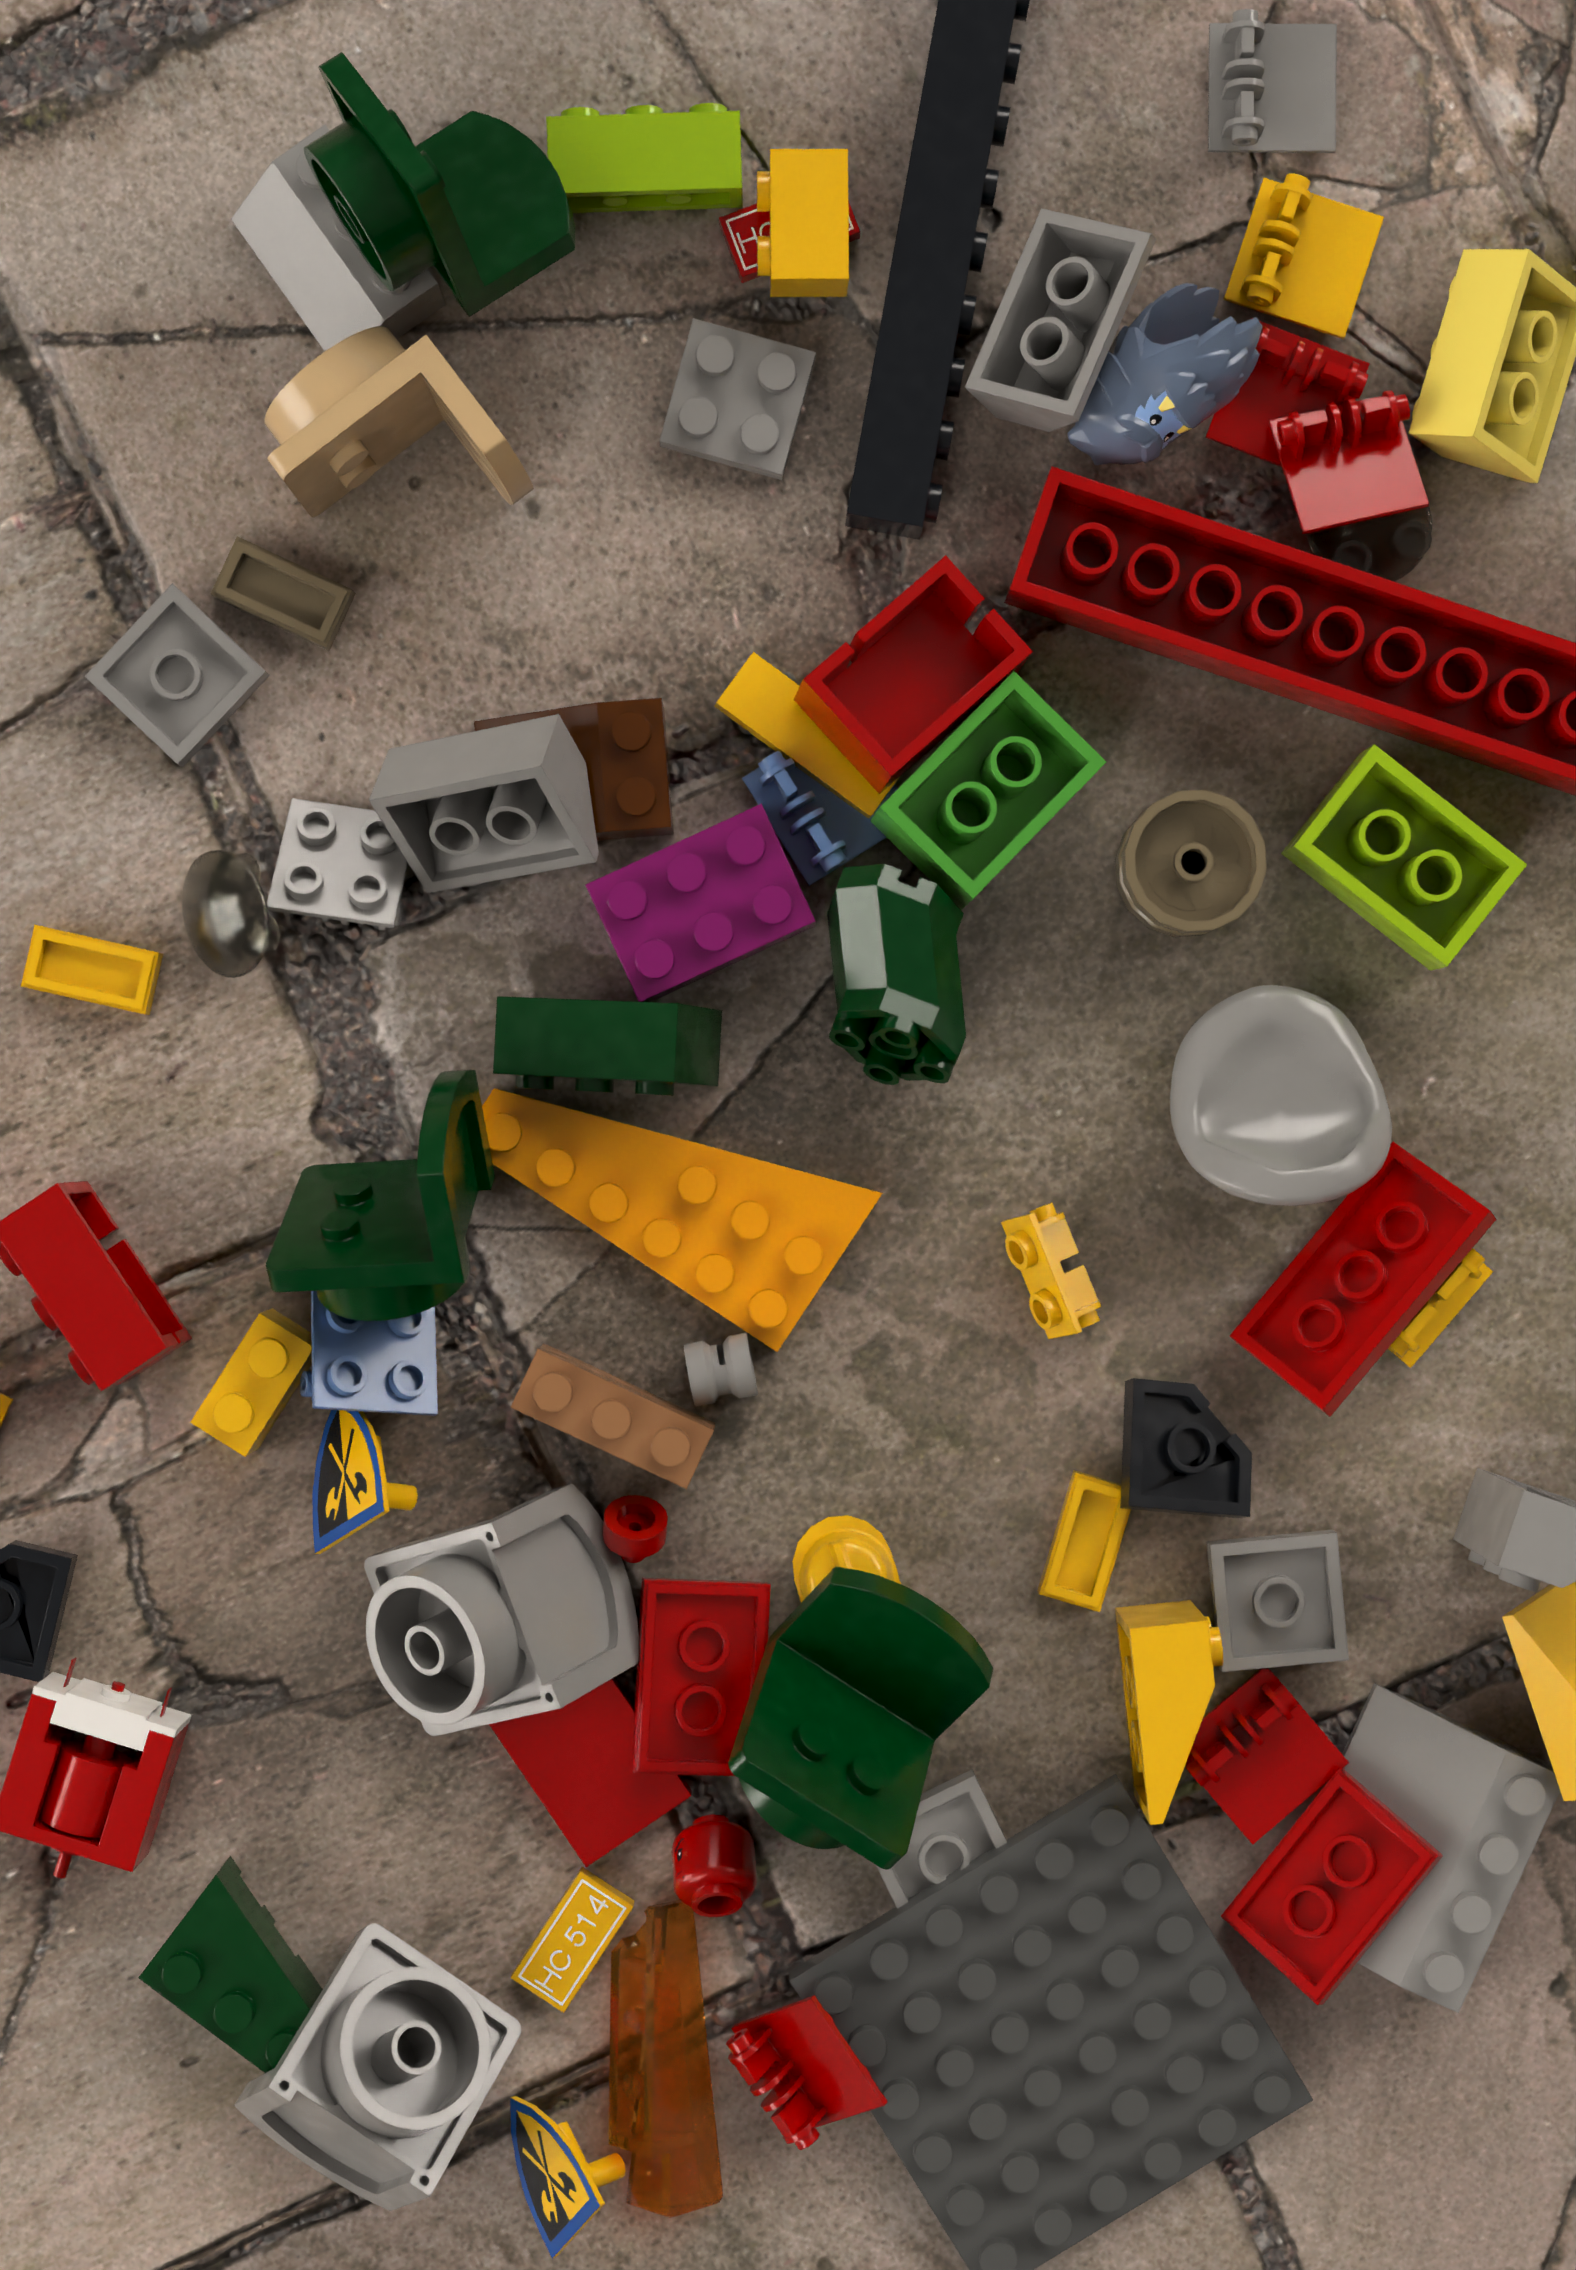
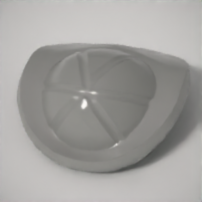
[1170,985,1392,1206]

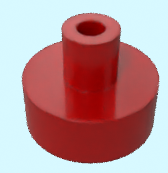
[603,1495,668,1563]

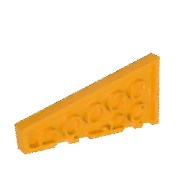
[482,1088,883,1352]

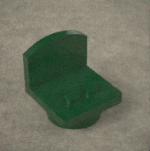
[304,52,575,317]
[266,1070,495,1321]
[728,1567,993,1870]

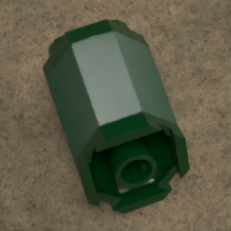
[827,864,966,1085]

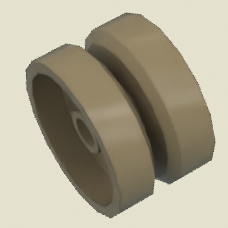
[1115,790,1267,937]

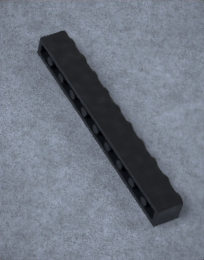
[845,0,1030,540]

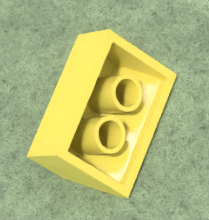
[1408,249,1576,483]

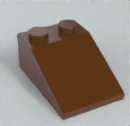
[474,698,674,840]

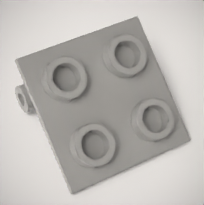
[1208,9,1337,153]
[266,798,408,931]

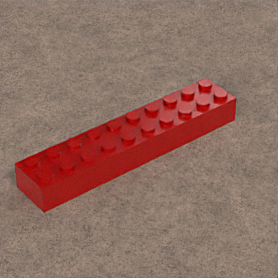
[1004,466,1576,796]

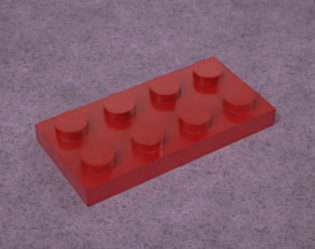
[1230,1141,1497,1417]

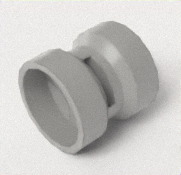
[684,1332,758,1407]

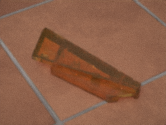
[608,1900,723,2218]

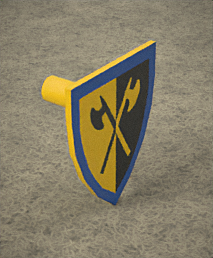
[312,1410,418,1554]
[510,2096,626,2259]

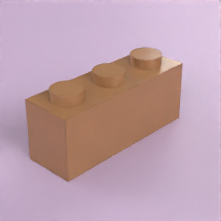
[511,1343,716,1489]

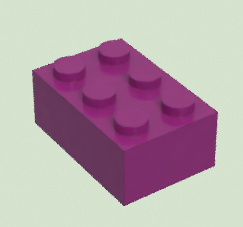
[585,803,816,1002]

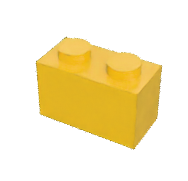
[757,149,849,297]
[190,1308,312,1457]

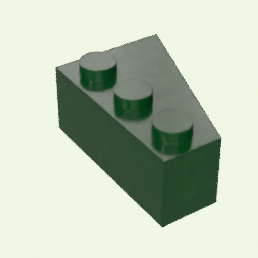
[493,996,722,1096]
[138,1856,323,2073]

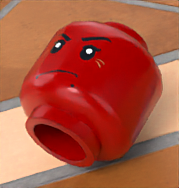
[671,1814,757,1917]

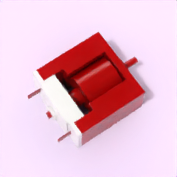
[0,1657,192,1879]

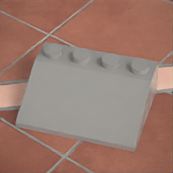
[1342,1683,1560,2013]

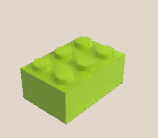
[1281,744,1527,971]

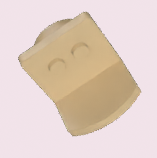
[265,326,534,518]

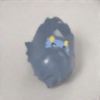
[1068,283,1262,465]

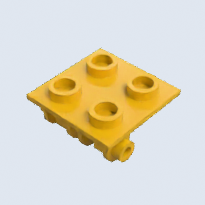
[1223,173,1384,339]

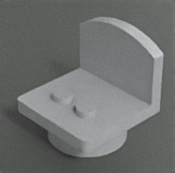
[364,1484,639,1736]
[234,1923,521,2211]

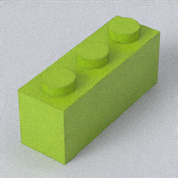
[546,103,743,213]

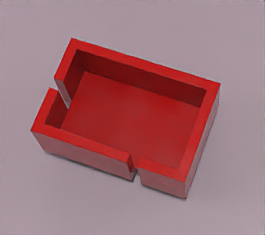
[793,555,1033,794]
[0,1181,192,1391]

